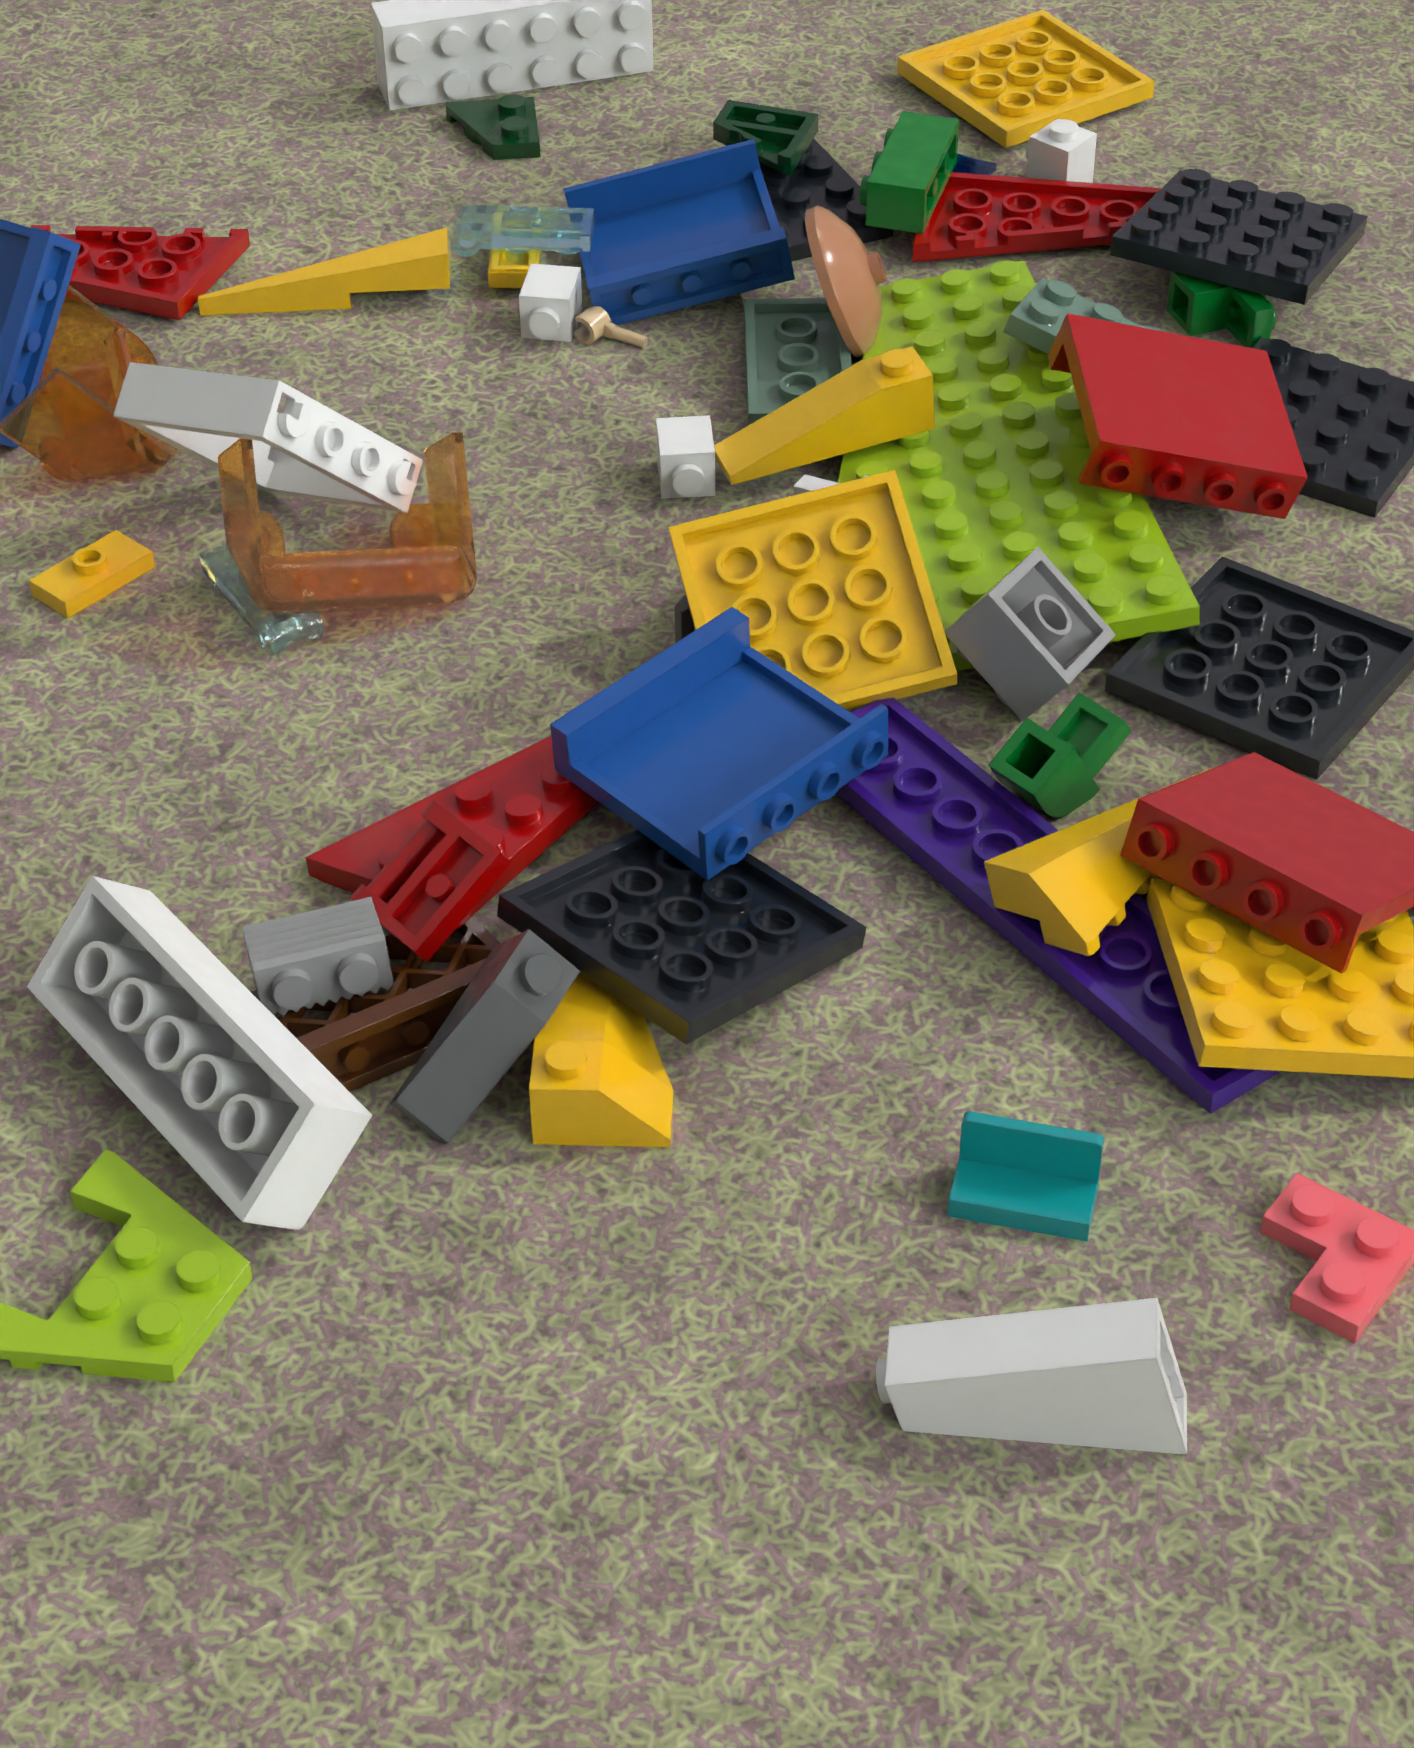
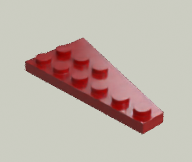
[912,172,1161,262]
[30,225,250,320]
[305,736,599,929]

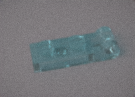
[451,205,595,257]
[200,535,324,656]

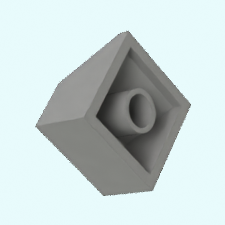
[944,547,1116,722]

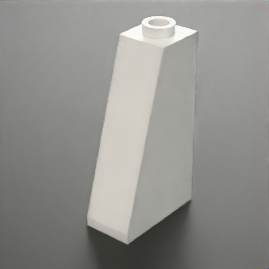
[876,1298,1187,1454]

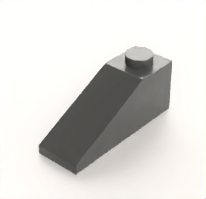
[390,929,580,1144]

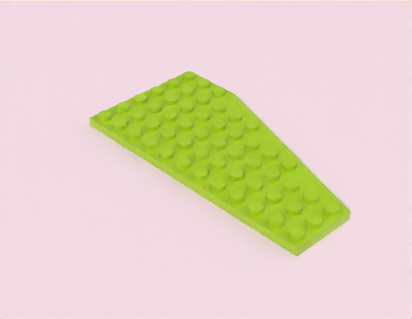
[838,260,1200,671]

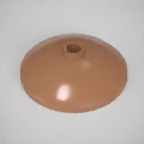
[805,206,887,358]

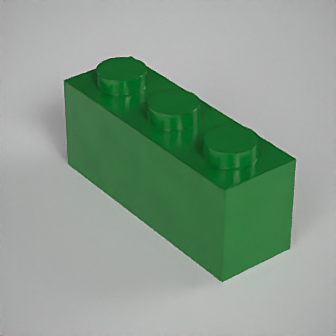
[859,111,959,234]

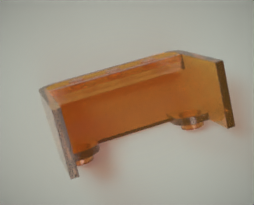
[0,285,178,481]
[218,432,477,615]

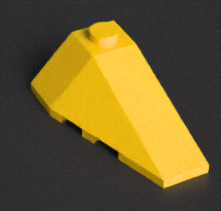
[714,346,935,485]
[529,972,673,1147]

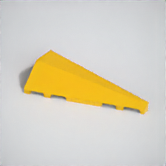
[198,227,451,315]
[984,768,1213,956]

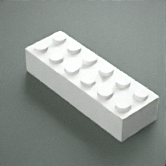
[371,0,653,110]
[27,876,372,1230]

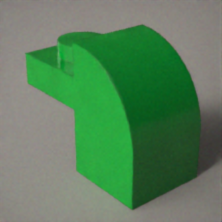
[1167,271,1276,348]
[988,692,1131,817]

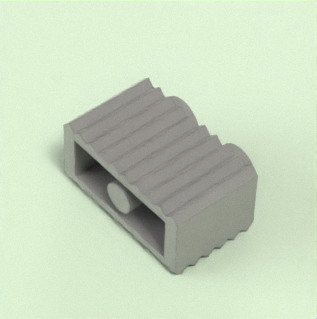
[242,897,394,1015]

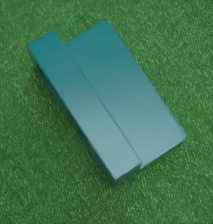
[947,1111,1104,1242]

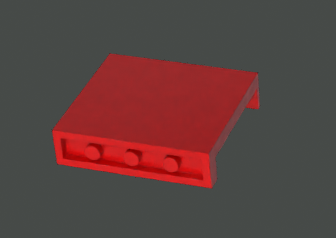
[1048,313,1308,519]
[1120,752,1414,974]

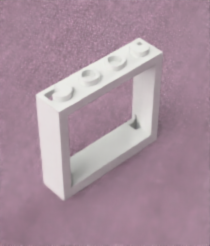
[113,362,423,513]

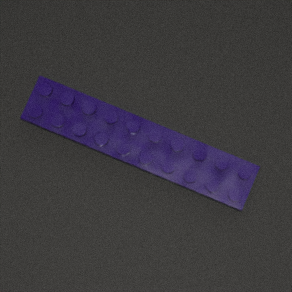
[835,697,1282,1114]

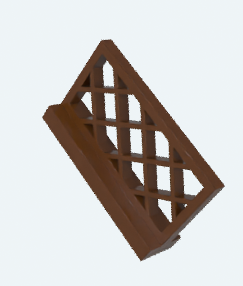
[251,916,500,1092]

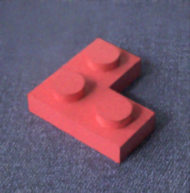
[1260,1173,1414,1343]

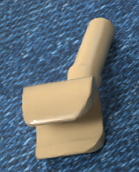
[573,306,648,348]

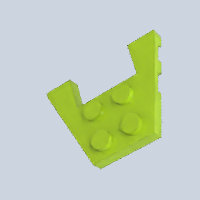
[0,1149,252,1382]

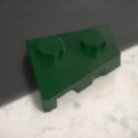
[445,94,540,160]
[713,100,818,175]

